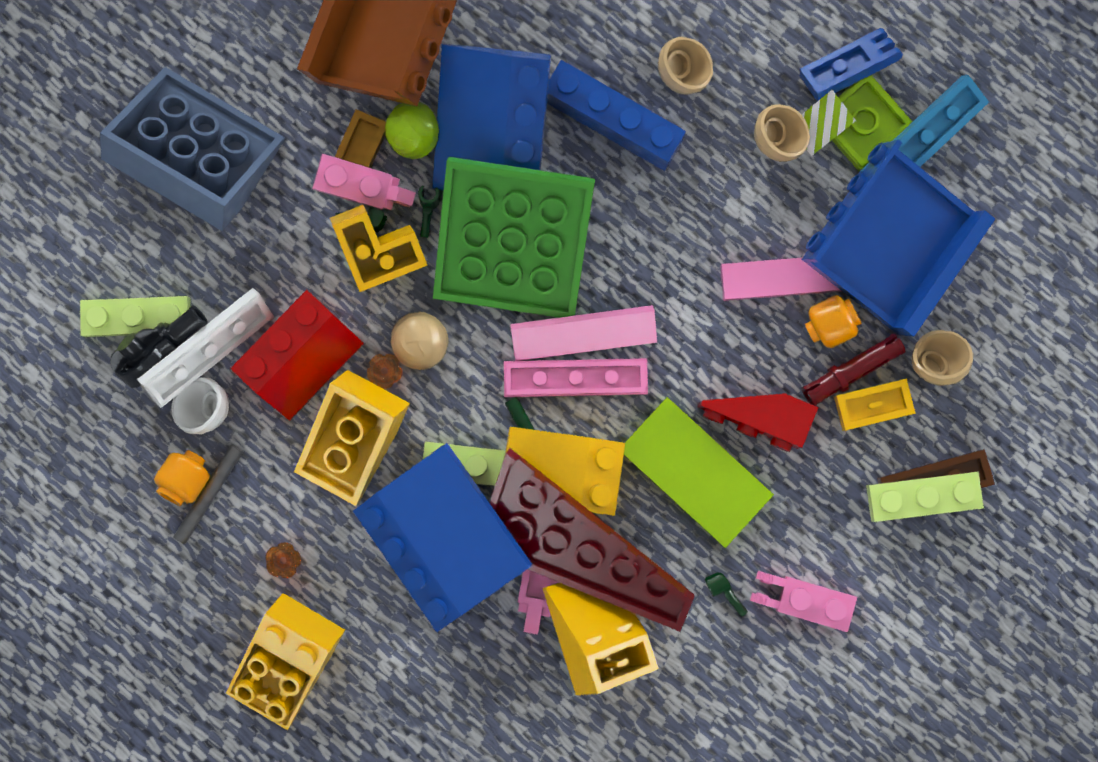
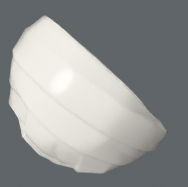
[171,377,229,434]

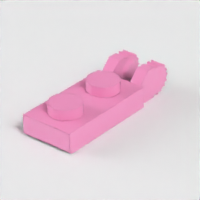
[750,571,857,632]

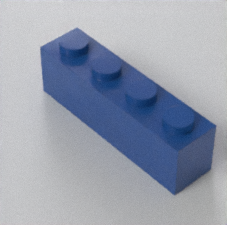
[547,60,686,171]

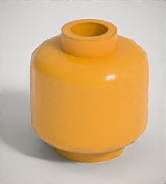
[805,295,862,348]
[154,450,210,506]

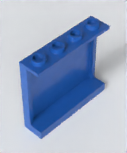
[801,139,995,337]

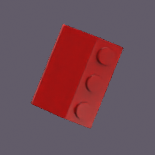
[230,289,365,421]

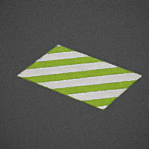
[802,90,856,156]

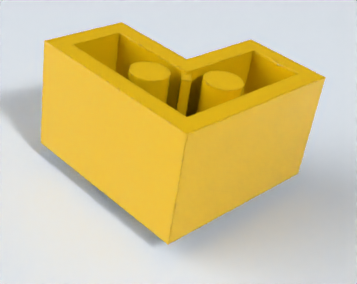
[330,205,428,292]

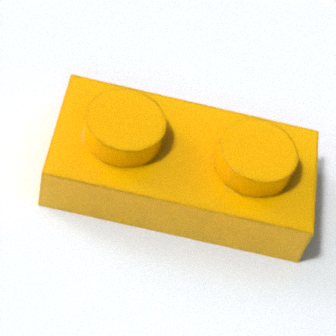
[834,378,916,431]

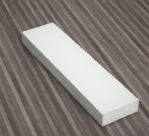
[137,288,274,408]

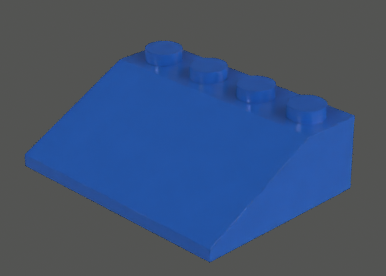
[432,44,551,191]
[353,443,533,632]

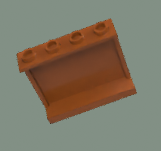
[297,0,457,106]

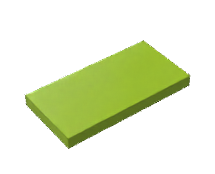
[624,397,774,548]

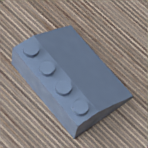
[100,67,285,231]

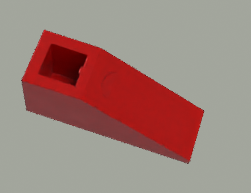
[697,393,819,452]

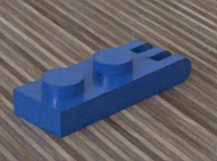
[800,28,903,102]

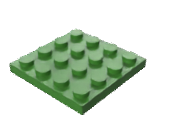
[433,157,595,318]

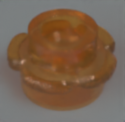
[367,354,402,389]
[265,542,301,578]

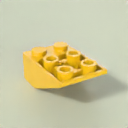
[542,582,658,695]
[225,593,345,731]

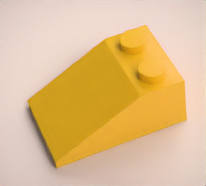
[294,370,410,506]
[505,427,625,516]

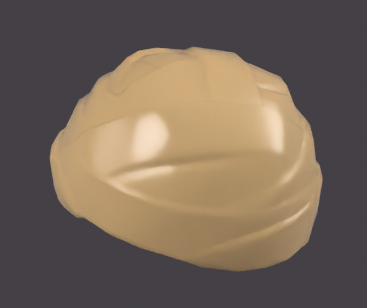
[658,37,713,95]
[754,104,810,162]
[391,312,449,370]
[912,330,973,386]

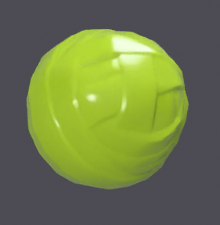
[385,102,439,159]

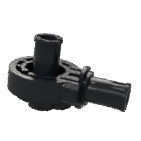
[110,305,208,388]

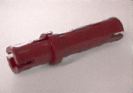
[801,333,906,406]

